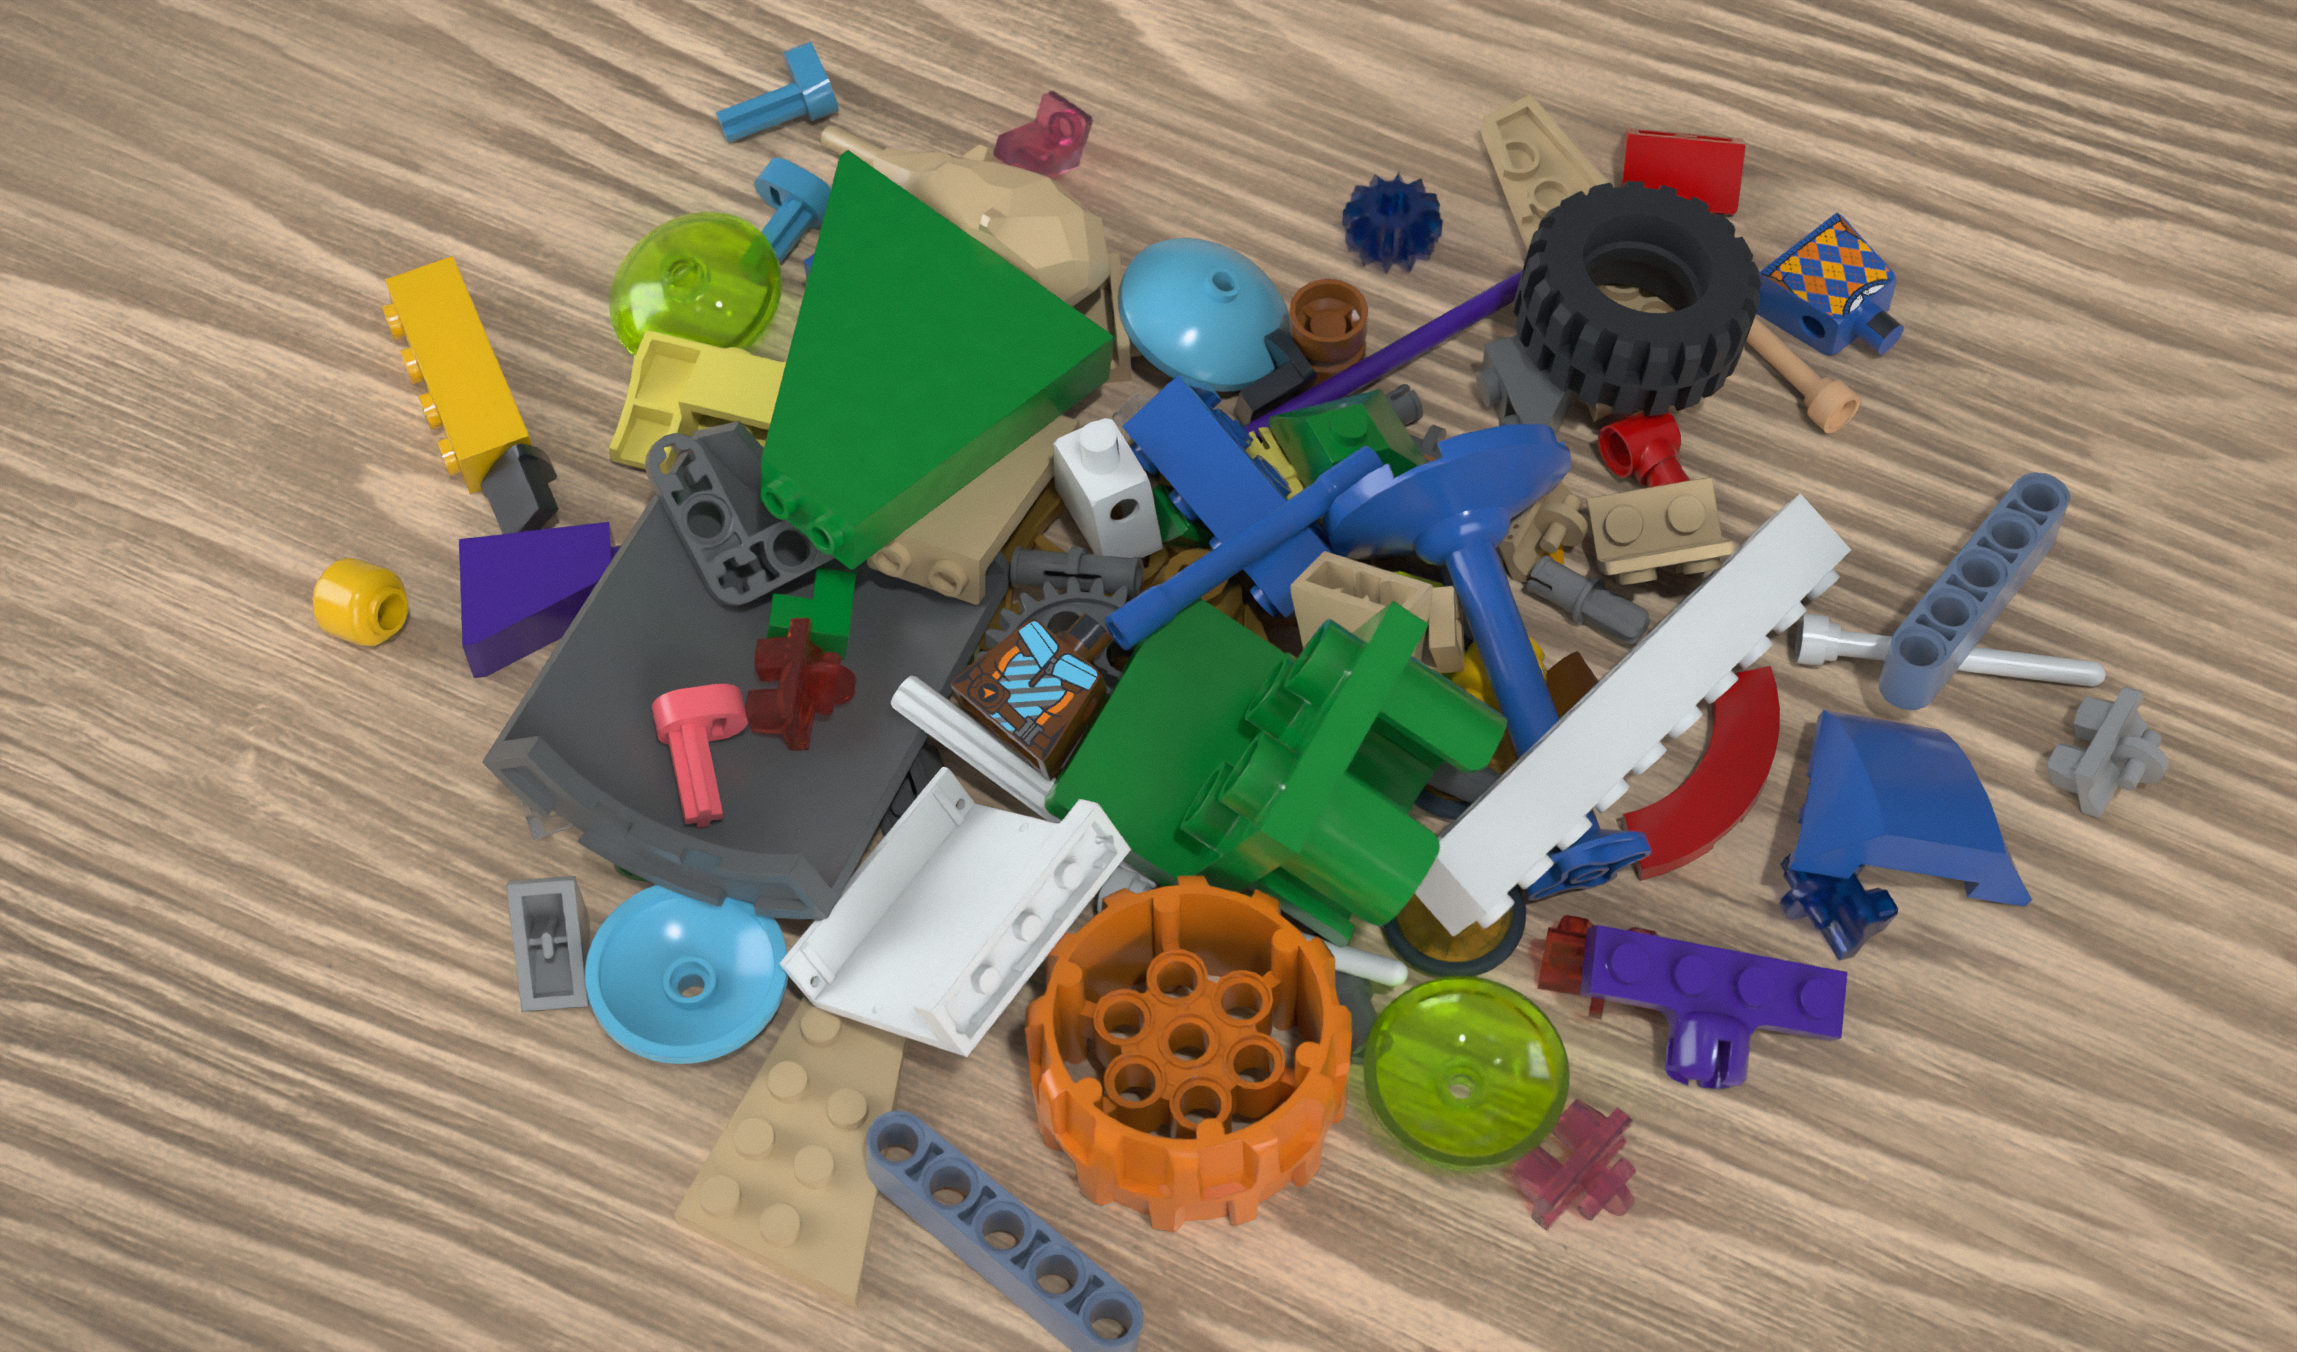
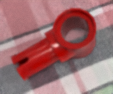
[1598,410,1690,487]

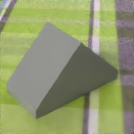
[506,876,590,1012]

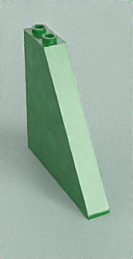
[760,150,1115,570]

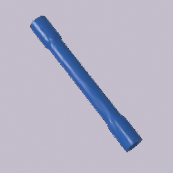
[1105,446,1384,650]

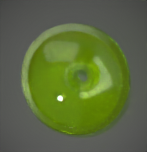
[609,211,782,357]
[1362,976,1570,1172]

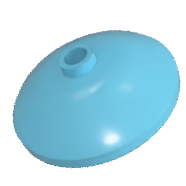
[1118,238,1290,392]
[585,885,788,1064]

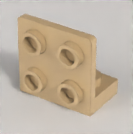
[1586,477,1735,585]

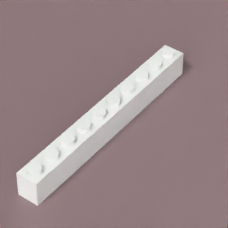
[1415,493,1851,937]

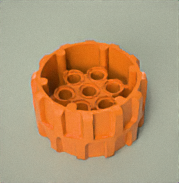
[1025,876,1352,1232]

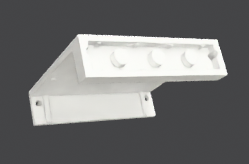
[779,767,1131,1057]

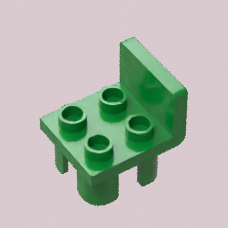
[1044,598,1507,948]

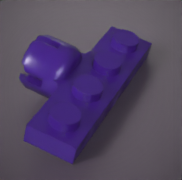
[1580,925,1848,1089]

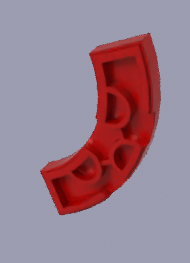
[1621,666,1780,881]

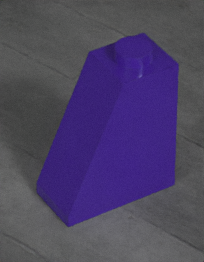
[459,522,621,678]

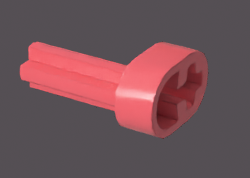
[651,684,748,828]

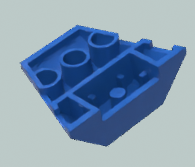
[1788,710,2032,907]

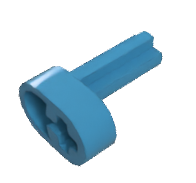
[716,41,839,143]
[736,157,831,286]

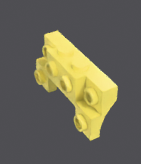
[609,330,786,474]

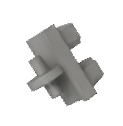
[2048,686,2169,818]

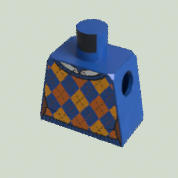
[1756,212,1904,356]

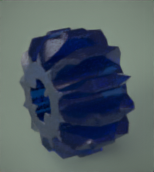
[1342,171,1443,274]

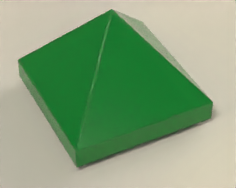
[1153,484,1215,548]

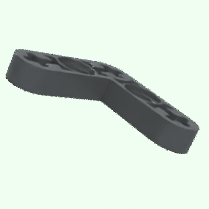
[645,433,835,606]

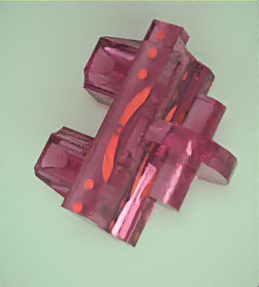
[1511,1099,1636,1231]

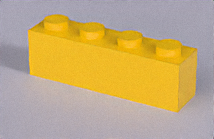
[382,256,532,495]

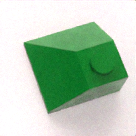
[1268,389,1427,488]

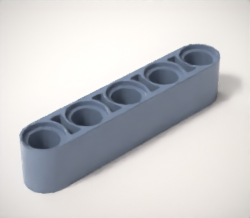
[1878,472,2070,710]
[866,1110,1144,1352]

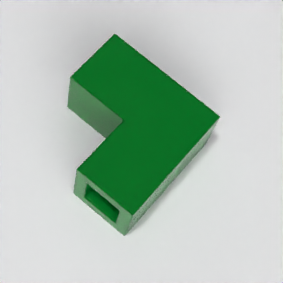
[765,567,856,660]

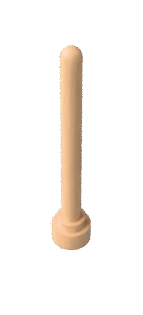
[1746,316,1861,433]

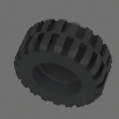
[1514,181,1761,416]

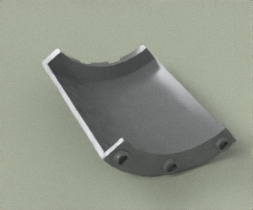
[482,421,1011,919]

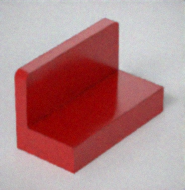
[1621,128,1746,214]

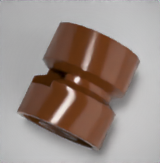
[1289,278,1368,387]

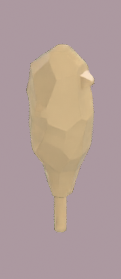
[821,124,1110,306]

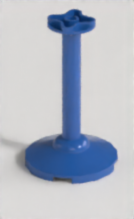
[1322,424,1652,900]

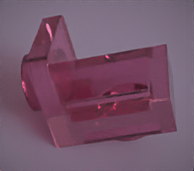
[993,91,1093,178]

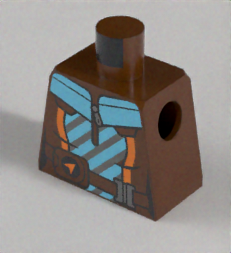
[950,613,1112,781]

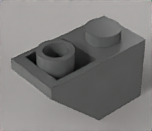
[1476,334,1573,436]

